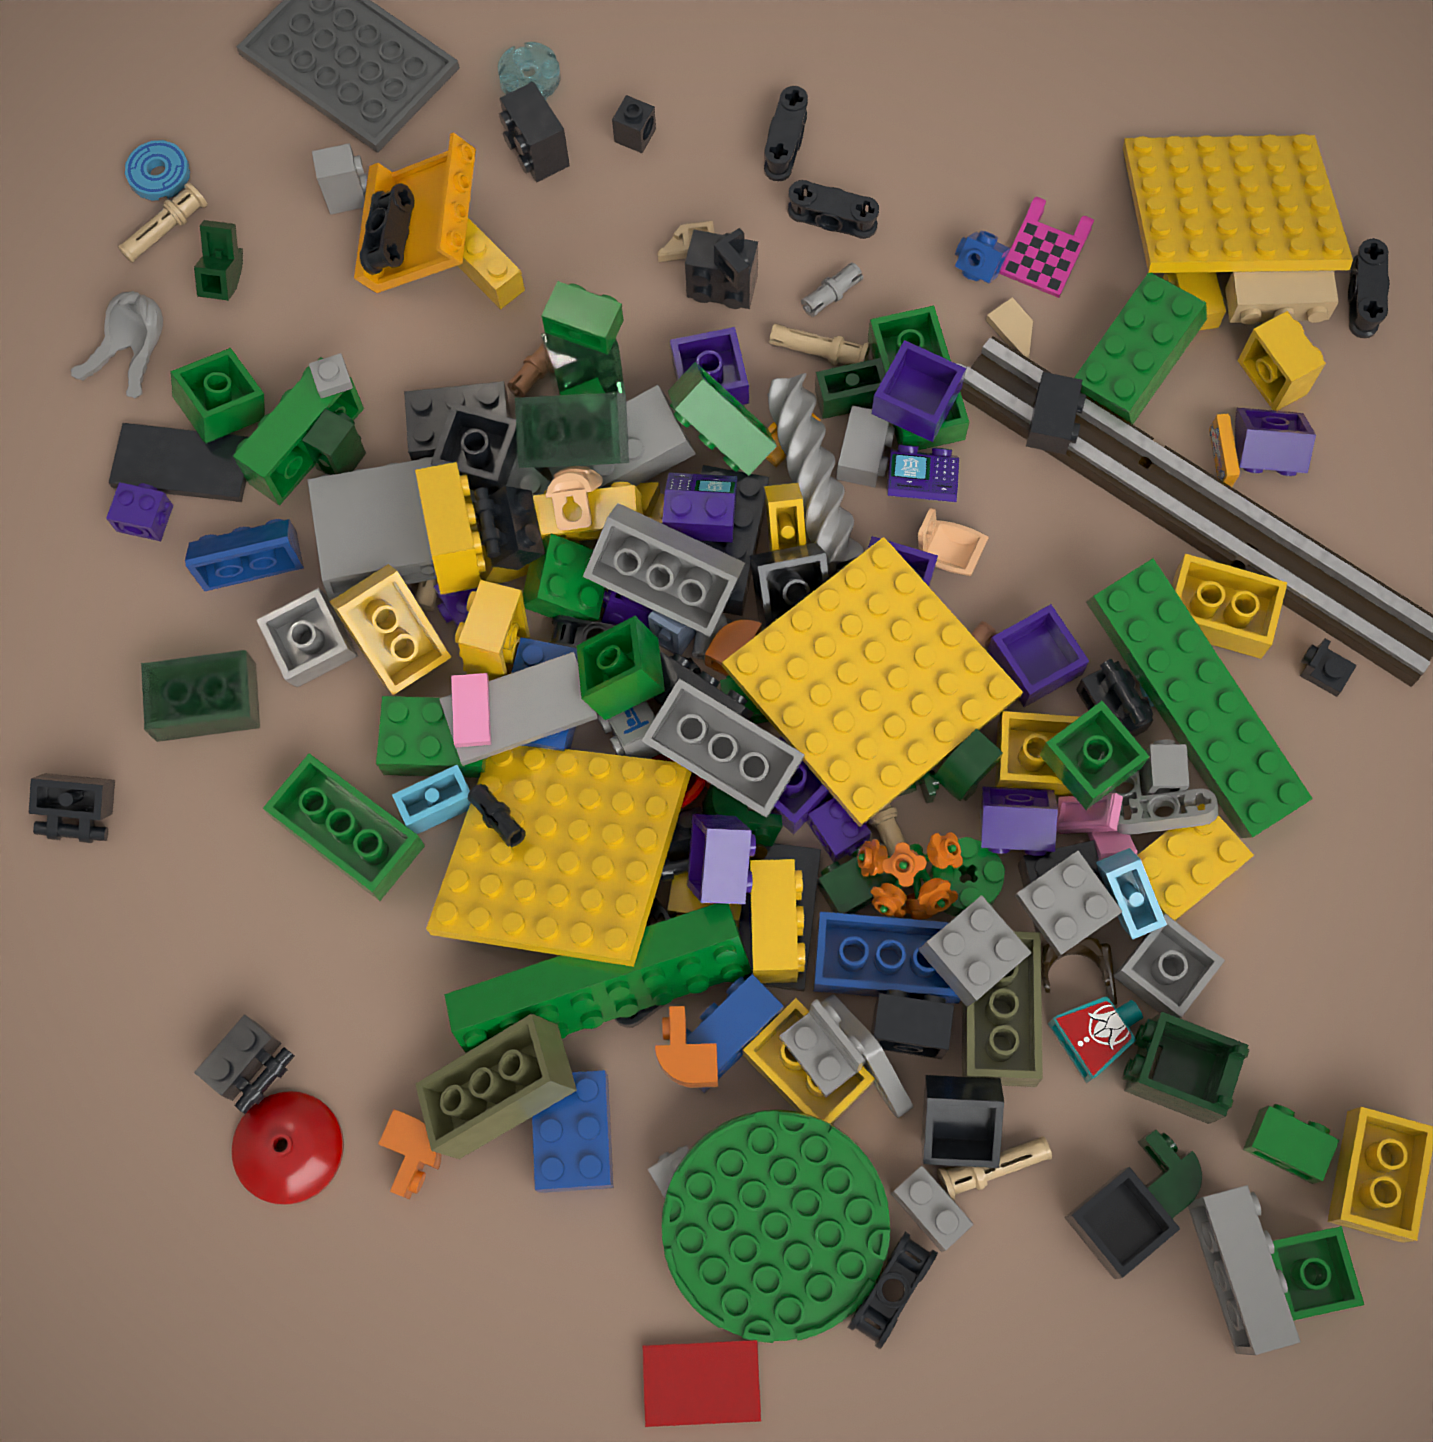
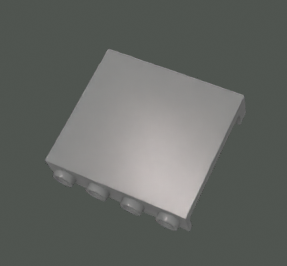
[307,457,437,599]

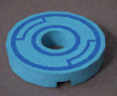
[125,140,190,201]

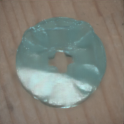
[498,42,561,100]

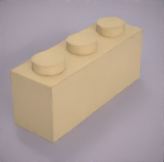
[1225,270,1339,325]

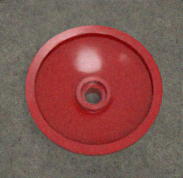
[232,1091,344,1205]

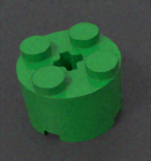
[929,837,1005,917]

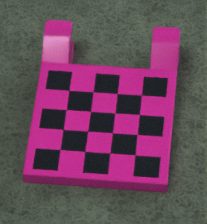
[999,197,1094,298]

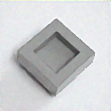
[309,353,353,399]

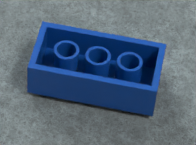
[813,912,961,1004]

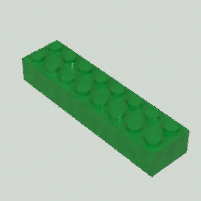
[1086,558,1313,838]
[444,903,753,1053]

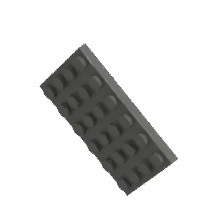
[236,0,460,153]

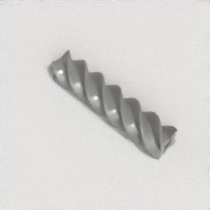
[767,373,864,574]

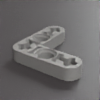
[1110,771,1218,835]
[821,994,913,1118]

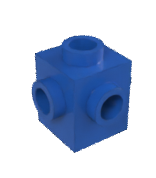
[955,230,1010,283]

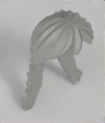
[71,291,163,399]

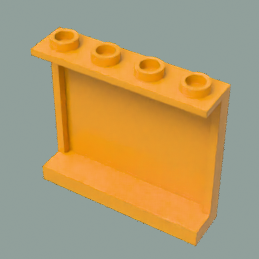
[354,132,476,293]

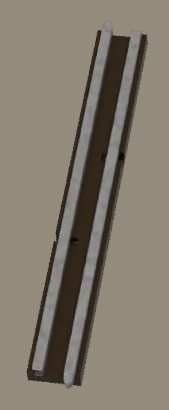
[956,336,1433,687]

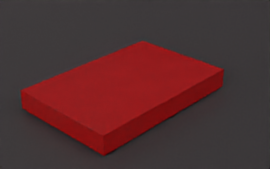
[642,1340,761,1427]

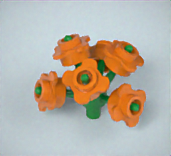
[858,832,963,920]

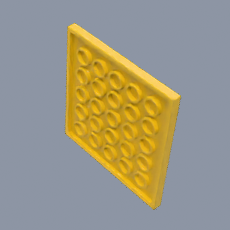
[1123,134,1353,273]
[722,537,1023,827]
[426,746,692,967]

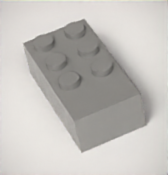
[540,385,696,489]
[583,503,745,637]
[641,678,805,817]
[1188,1185,1300,1355]

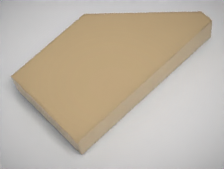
[657,221,714,262]
[986,297,1033,358]

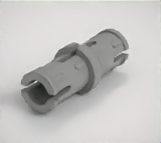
[801,262,863,317]

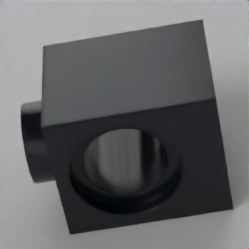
[612,95,656,153]

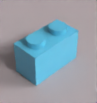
[392,764,470,834]
[1096,848,1167,939]

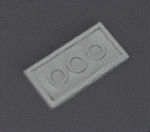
[439,652,598,766]

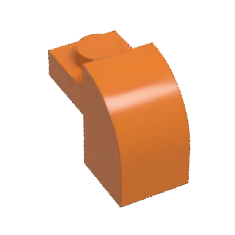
[705,620,762,676]
[655,1006,718,1088]
[378,1109,442,1200]

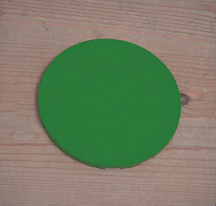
[662,1110,891,1343]

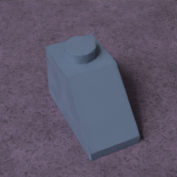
[648,610,697,656]

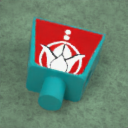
[1048,996,1143,1083]

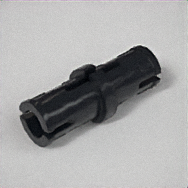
[468,784,526,847]

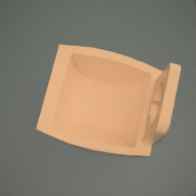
[546,466,603,530]
[918,508,989,576]

